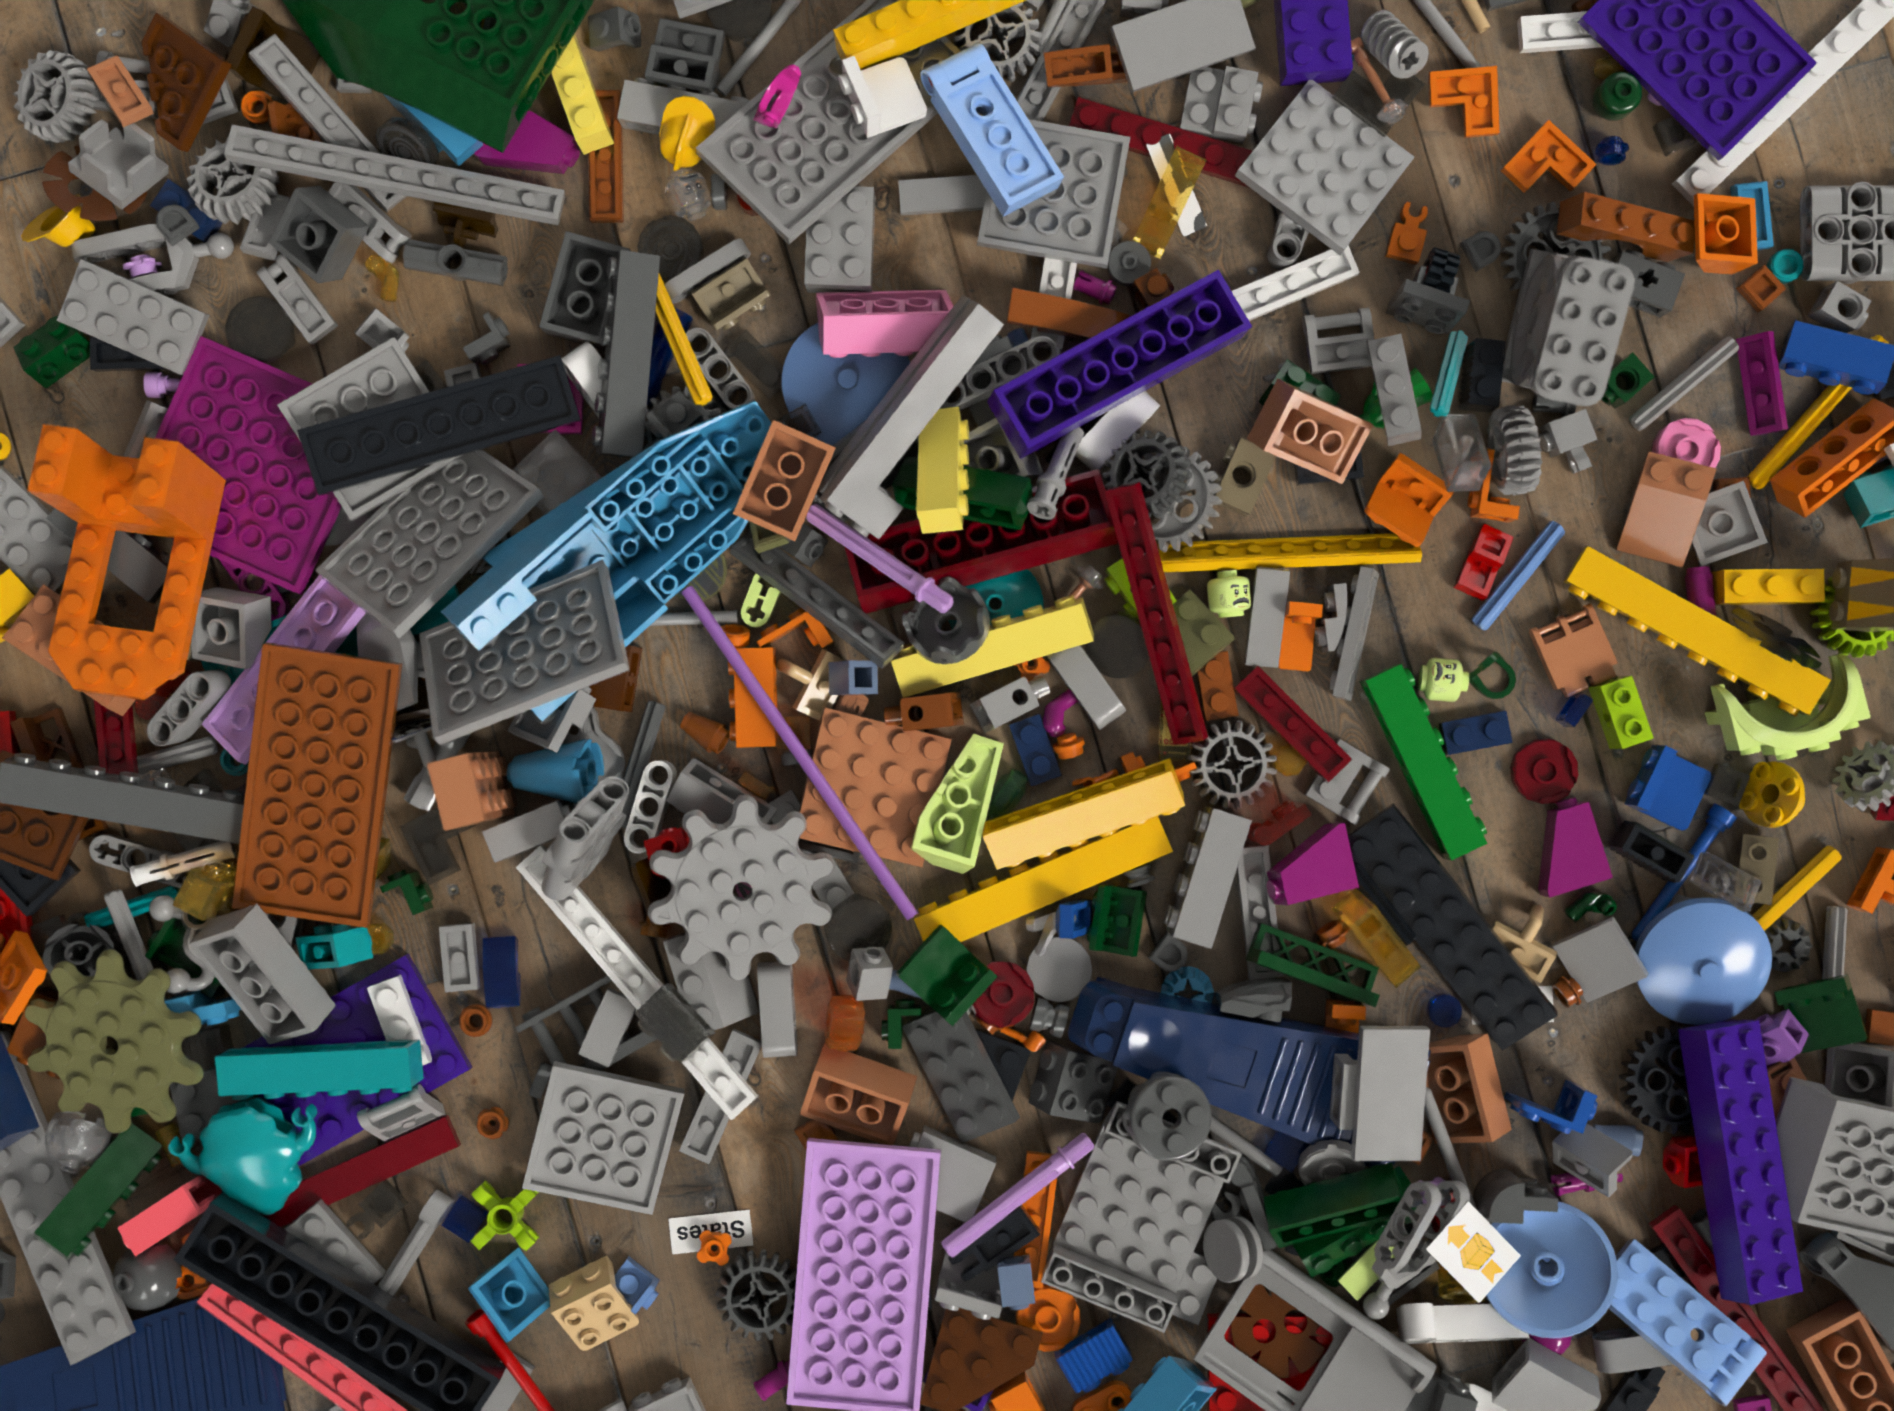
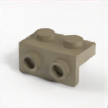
[691,256,771,330]

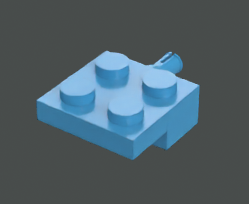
[165,990,241,1025]

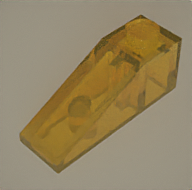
[1331,888,1421,988]

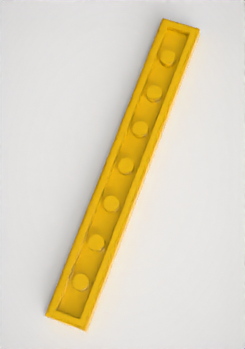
[1157,533,1422,572]

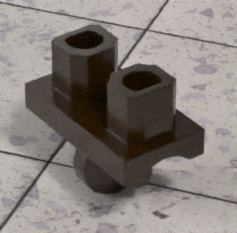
[432,202,498,247]

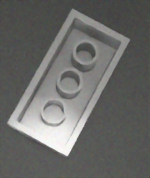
[1163,806,1252,949]
[189,904,336,1045]

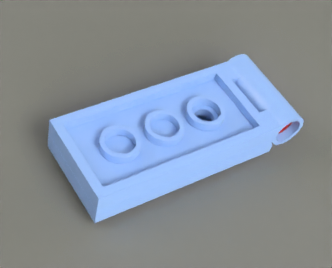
[920,43,1064,217]
[1608,1239,1767,1407]

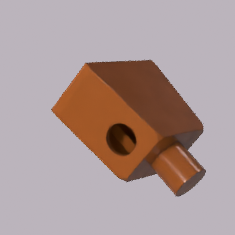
[884,692,964,731]

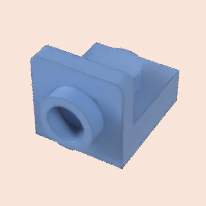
[615,1257,660,1315]

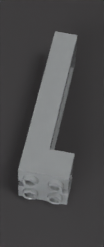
[818,295,1004,539]

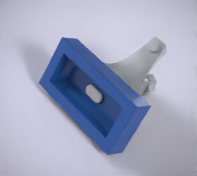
[1026,899,1092,956]

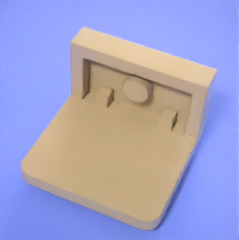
[548,1255,639,1351]

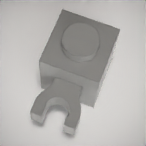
[1539,409,1598,474]

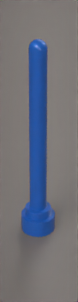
[1631,804,1737,941]

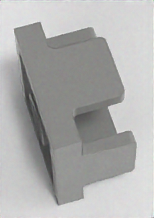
[68,119,169,209]

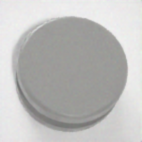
[1203,1216,1263,1283]

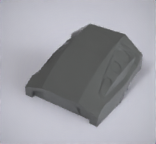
[1212,978,1292,1022]

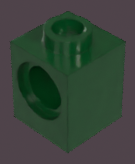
[1601,352,1655,408]

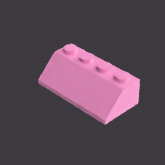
[816,290,953,358]

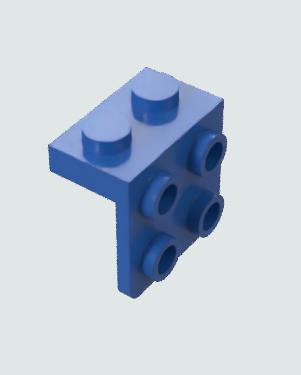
[1624,745,1711,830]
[1504,1079,1597,1135]

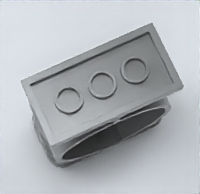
[1502,249,1635,406]

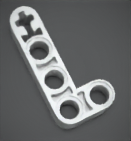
[1396,1303,1530,1344]

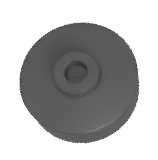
[1108,241,1151,286]

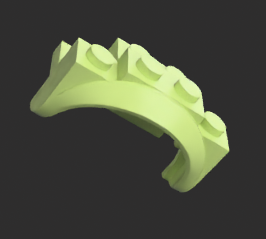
[1705,654,1871,760]

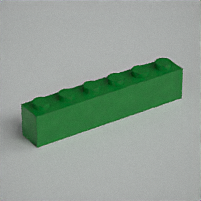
[1359,664,1487,861]

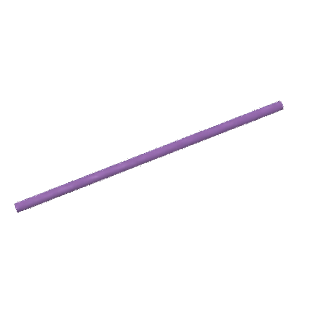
[682,586,918,921]

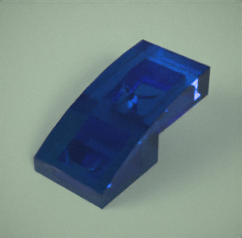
[483,936,521,1009]

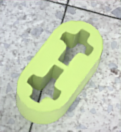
[741,574,781,628]

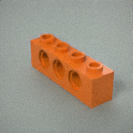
[1769,398,1894,518]

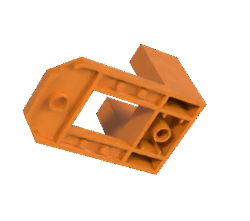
[27,424,226,700]

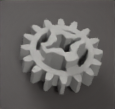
[1833,741,1894,812]

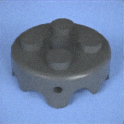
[902,577,990,664]
[1122,1072,1211,1161]

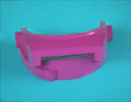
[753,64,801,128]

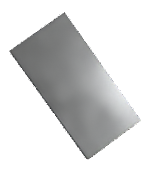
[1110,0,1256,93]
[1351,1026,1430,1161]

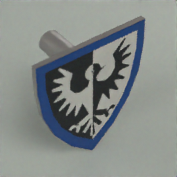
[392,718,436,767]

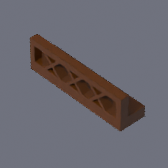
[10,708,109,841]

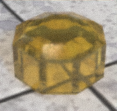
[1273,745,1306,776]
[367,923,394,955]

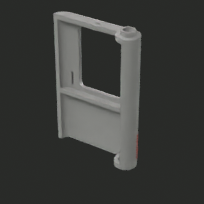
[1193,1247,1436,1411]

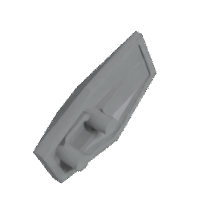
[357,613,418,711]

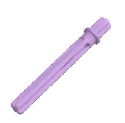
[806,504,954,613]
[941,1133,1095,1257]

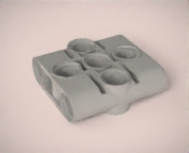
[1800,181,1894,284]
[541,776,629,900]

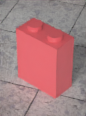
[117,1176,222,1256]

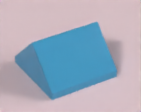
[467,1247,550,1343]

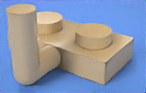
[776,649,845,721]
[1492,905,1557,983]

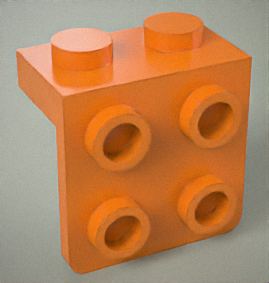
[1364,452,1455,547]

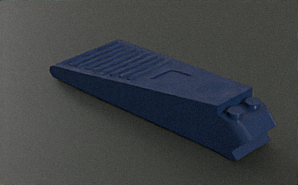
[1068,977,1431,1168]
[0,1298,287,1411]

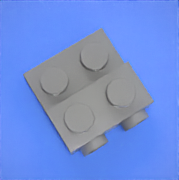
[1180,66,1263,144]
[507,687,596,753]

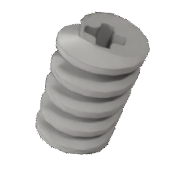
[1360,10,1429,79]

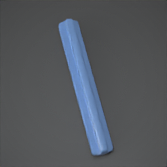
[1471,521,1565,631]

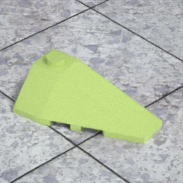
[911,734,1004,874]

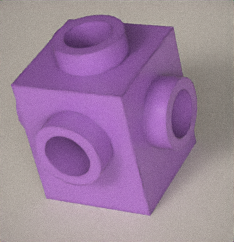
[1755,1009,1809,1066]

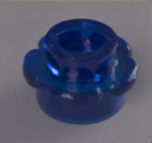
[1595,136,1629,165]

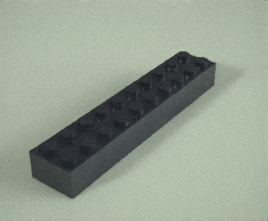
[174,1192,506,1411]

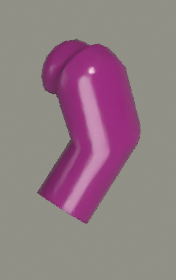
[1043,689,1078,737]

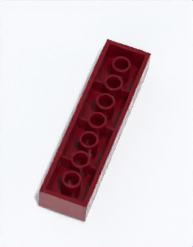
[844,469,1118,614]

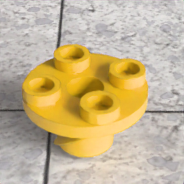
[1737,761,1805,828]

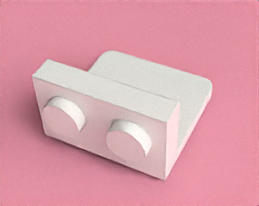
[838,56,927,138]

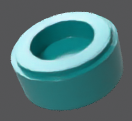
[1767,249,1804,284]

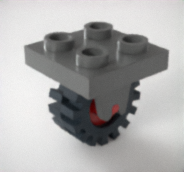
[1386,247,1470,334]

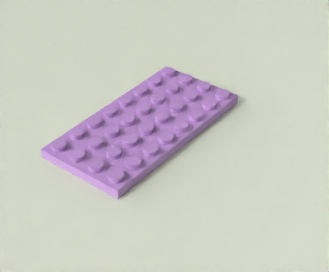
[786,1138,941,1411]

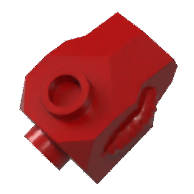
[1663,1135,1703,1188]

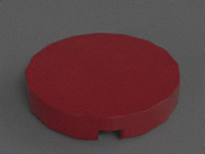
[1510,739,1579,804]
[971,961,1034,1028]

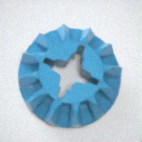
[1161,966,1214,1003]

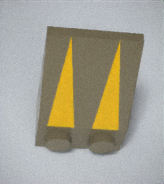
[1829,558,1894,632]

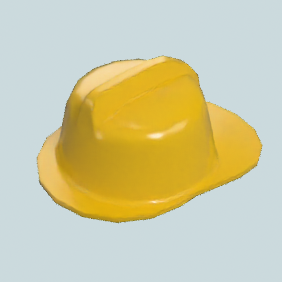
[659,96,715,172]
[21,194,95,247]

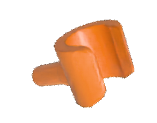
[1072,769,1119,787]
[1001,1027,1047,1052]

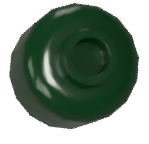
[1593,72,1642,121]

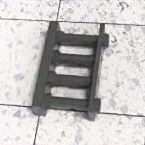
[515,975,660,1071]

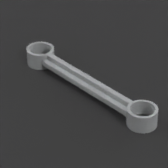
[343,1190,455,1368]

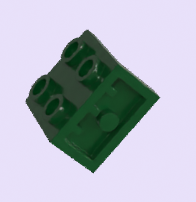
[896,925,998,1027]
[1774,974,1868,1053]

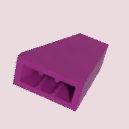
[474,110,580,174]
[1538,797,1613,898]
[1266,822,1359,905]

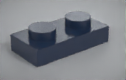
[150,179,223,242]
[1439,711,1513,755]
[1009,714,1062,787]

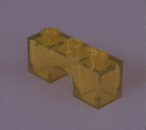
[172,860,239,921]

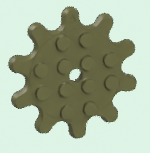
[25,949,204,1133]

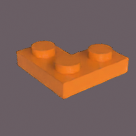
[1428,66,1500,138]
[1501,120,1597,193]

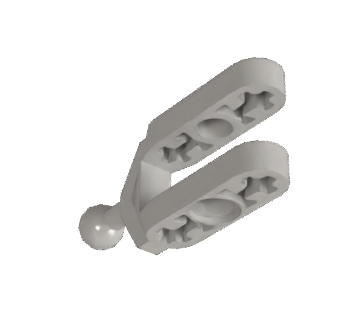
[71,224,234,296]
[1363,1180,1470,1320]

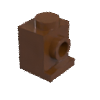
[1131,268,1174,310]

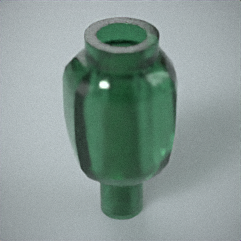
[986,768,1029,821]

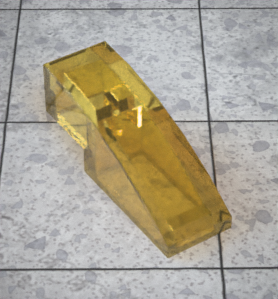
[1133,146,1206,259]

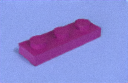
[1736,331,1788,436]

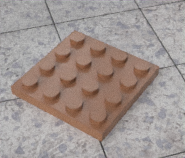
[799,708,952,867]

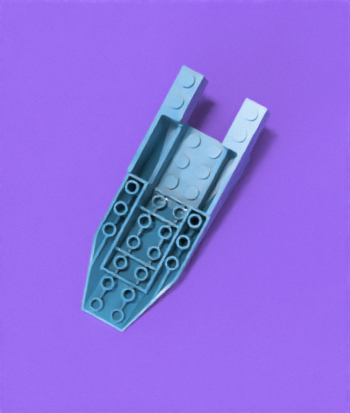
[441,400,772,721]

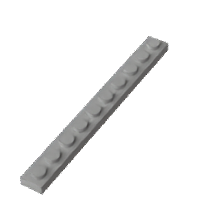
[224,125,565,226]

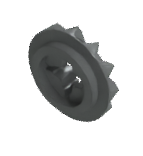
[1765,919,1814,972]

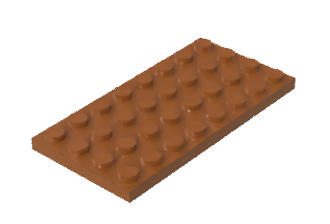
[232,642,403,928]

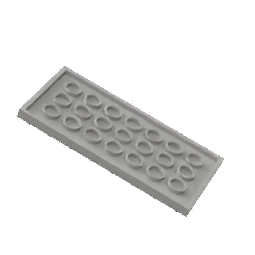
[696,0,961,244]

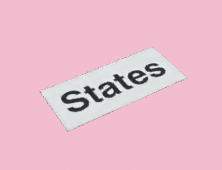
[668,1210,753,1254]

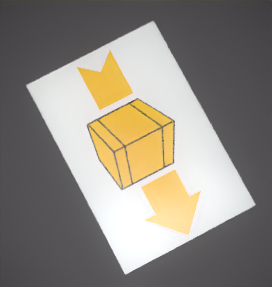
[1426,1201,1521,1303]

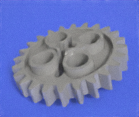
[1127,446,1222,553]

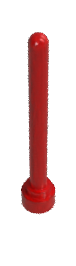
[465,1308,555,1411]

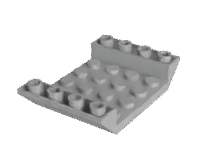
[1776,1077,1894,1244]
[1041,1101,1242,1333]

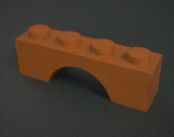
[1557,192,1695,262]

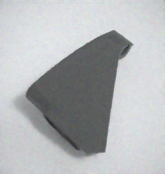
[1799,1231,1894,1370]

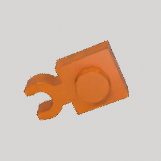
[1385,201,1428,265]

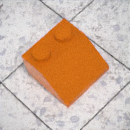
[1693,193,1758,275]

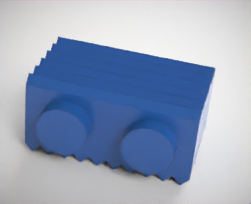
[1054,1318,1133,1393]

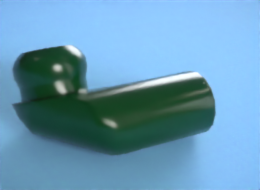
[1564,891,1617,923]

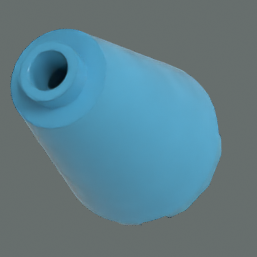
[507,739,604,804]

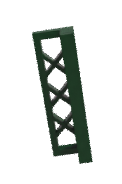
[1246,922,1380,1007]

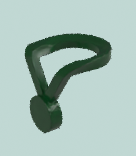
[1469,652,1516,699]

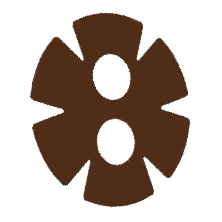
[42,145,147,221]
[1231,1284,1327,1378]

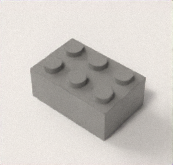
[804,186,876,293]

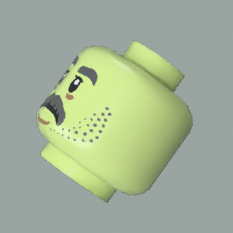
[1207,570,1251,618]
[1418,658,1469,702]

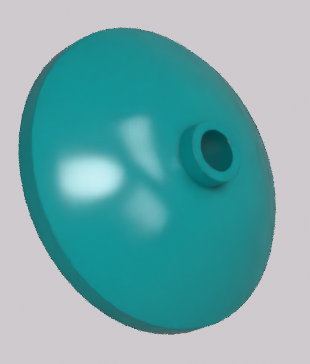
[948,569,1044,629]

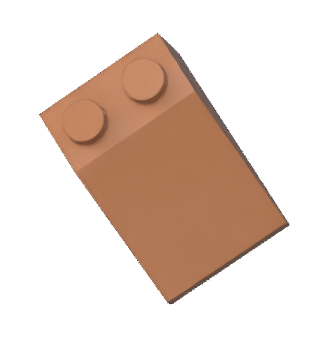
[1247,378,1374,484]
[1616,451,1717,568]

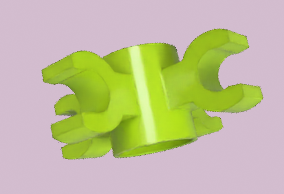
[470,1180,539,1251]

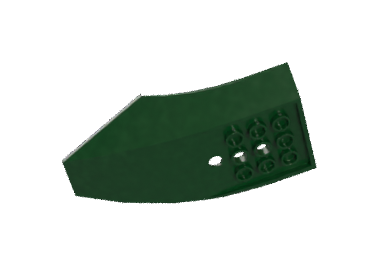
[282,0,594,153]

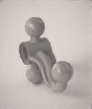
[149,895,231,995]

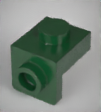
[380,869,433,915]
[882,999,921,1049]

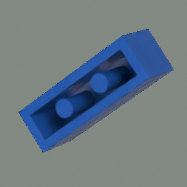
[1778,320,1894,395]

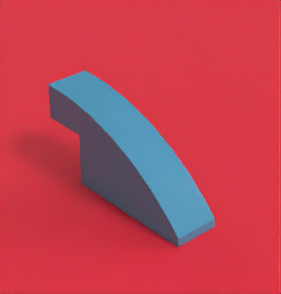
[383,94,483,166]

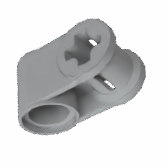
[1267,211,1309,270]

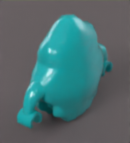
[168,1097,317,1215]

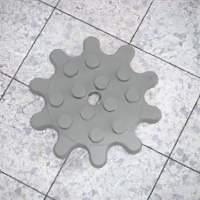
[648,795,835,980]

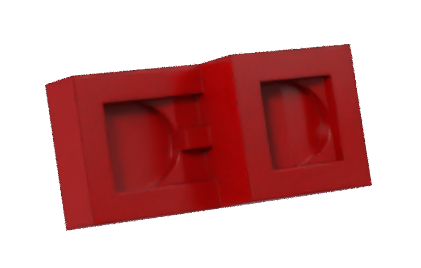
[1453,524,1514,601]

